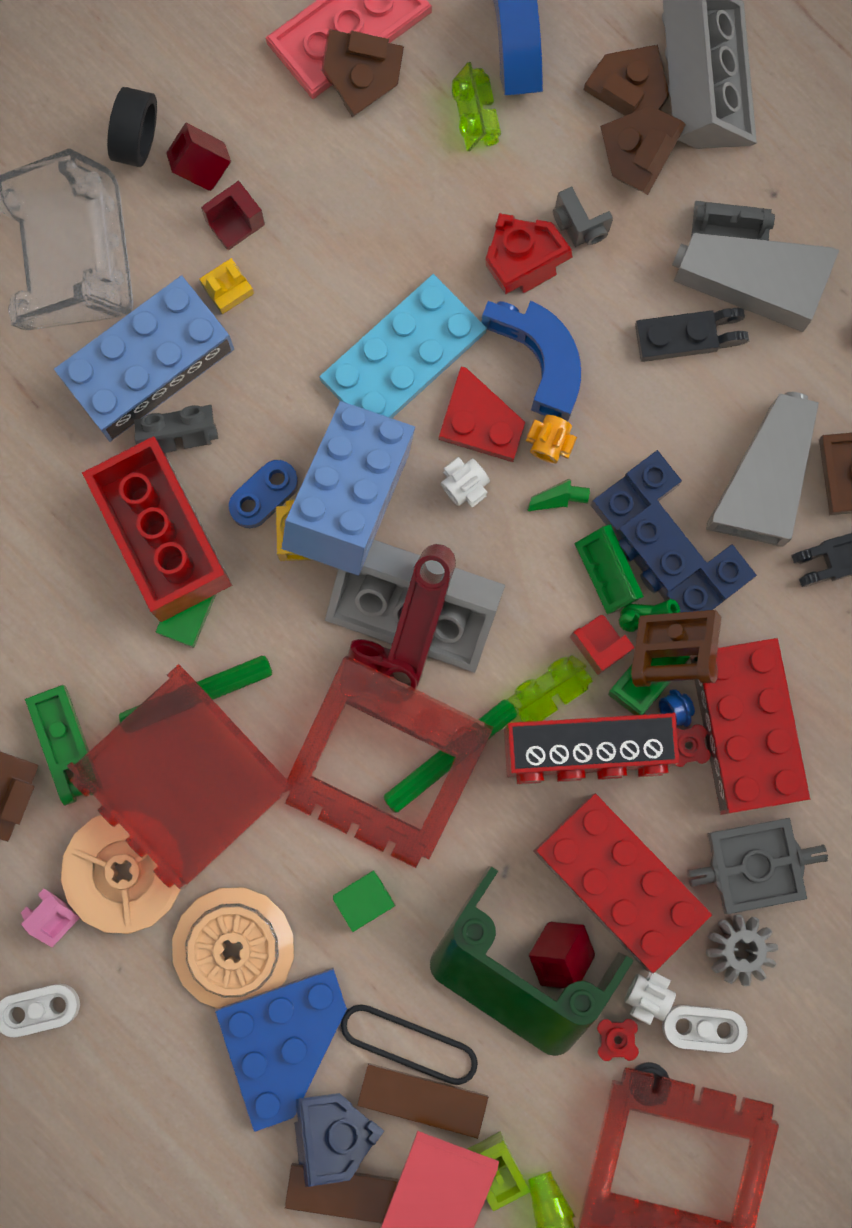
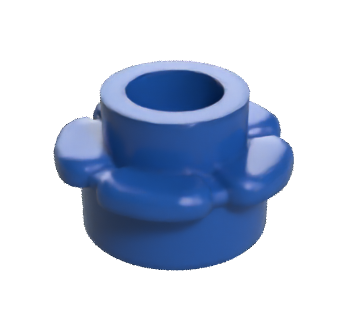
[659,689,695,727]

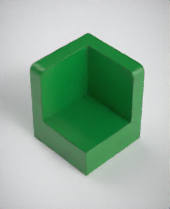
[333,870,396,932]

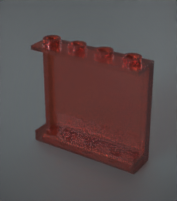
[67,664,293,889]

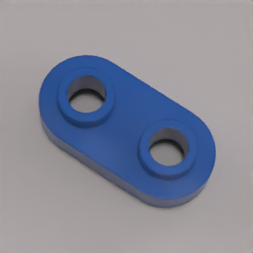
[229,460,298,529]

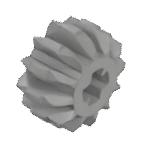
[706,914,778,986]

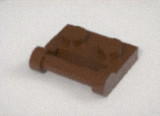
[631,610,722,687]

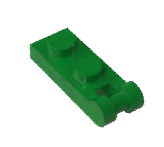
[25,685,104,806]

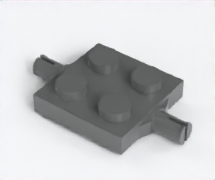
[687,818,828,914]

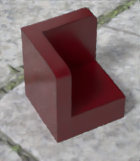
[166,122,231,191]
[201,180,265,250]
[528,922,595,989]

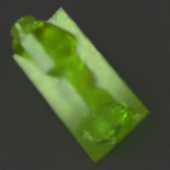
[452,62,501,151]
[507,655,593,722]

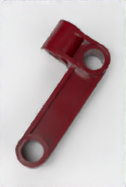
[341,544,456,702]

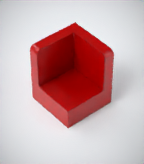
[570,615,635,675]

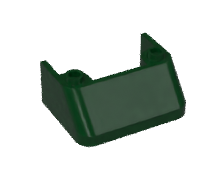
[430,866,634,1056]

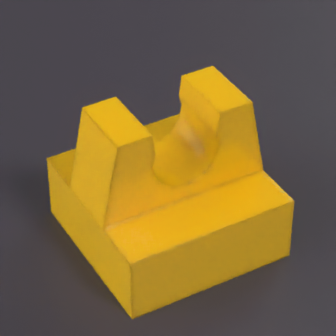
[199,258,254,314]

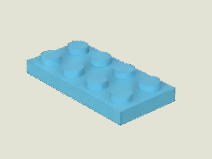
[320,274,487,418]

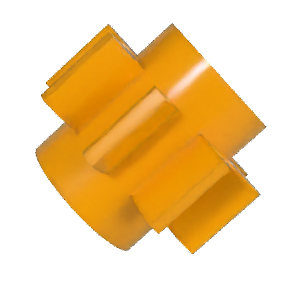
[526,415,577,464]

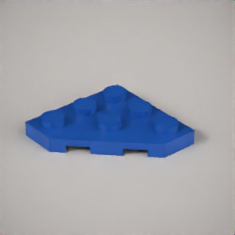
[215,968,347,1132]

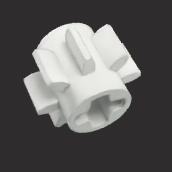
[441,457,490,507]
[624,972,676,1025]

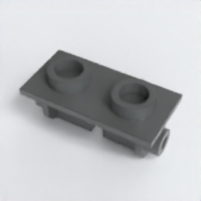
[691,201,775,241]
[134,404,218,453]

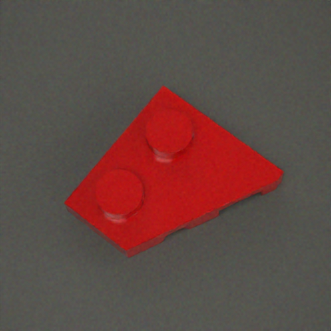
[439,366,525,462]

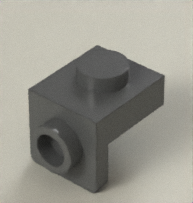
[553,186,613,247]

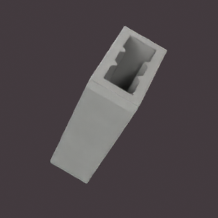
[672,233,839,332]
[706,392,819,547]

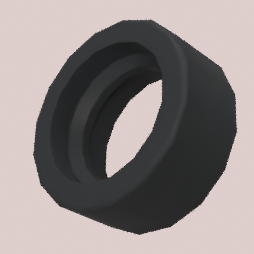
[107,87,157,167]

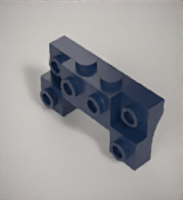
[591,450,757,612]

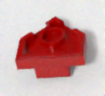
[485,213,573,294]

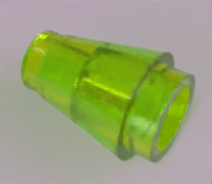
[527,1171,576,1228]

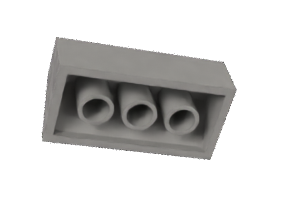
[662,0,757,149]
[325,540,505,673]

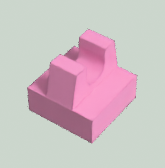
[21,889,80,947]

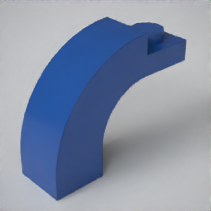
[493,0,543,95]
[481,300,581,421]

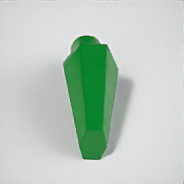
[527,479,590,511]

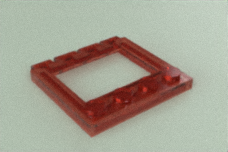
[283,655,494,868]
[577,1067,779,1228]

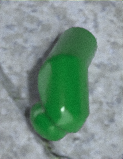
[618,599,680,632]

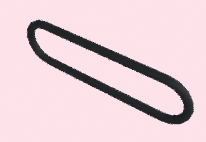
[341,1004,478,1085]

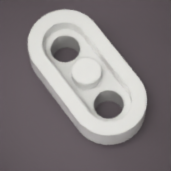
[0,984,80,1037]
[662,1005,747,1053]

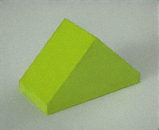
[467,1131,530,1212]

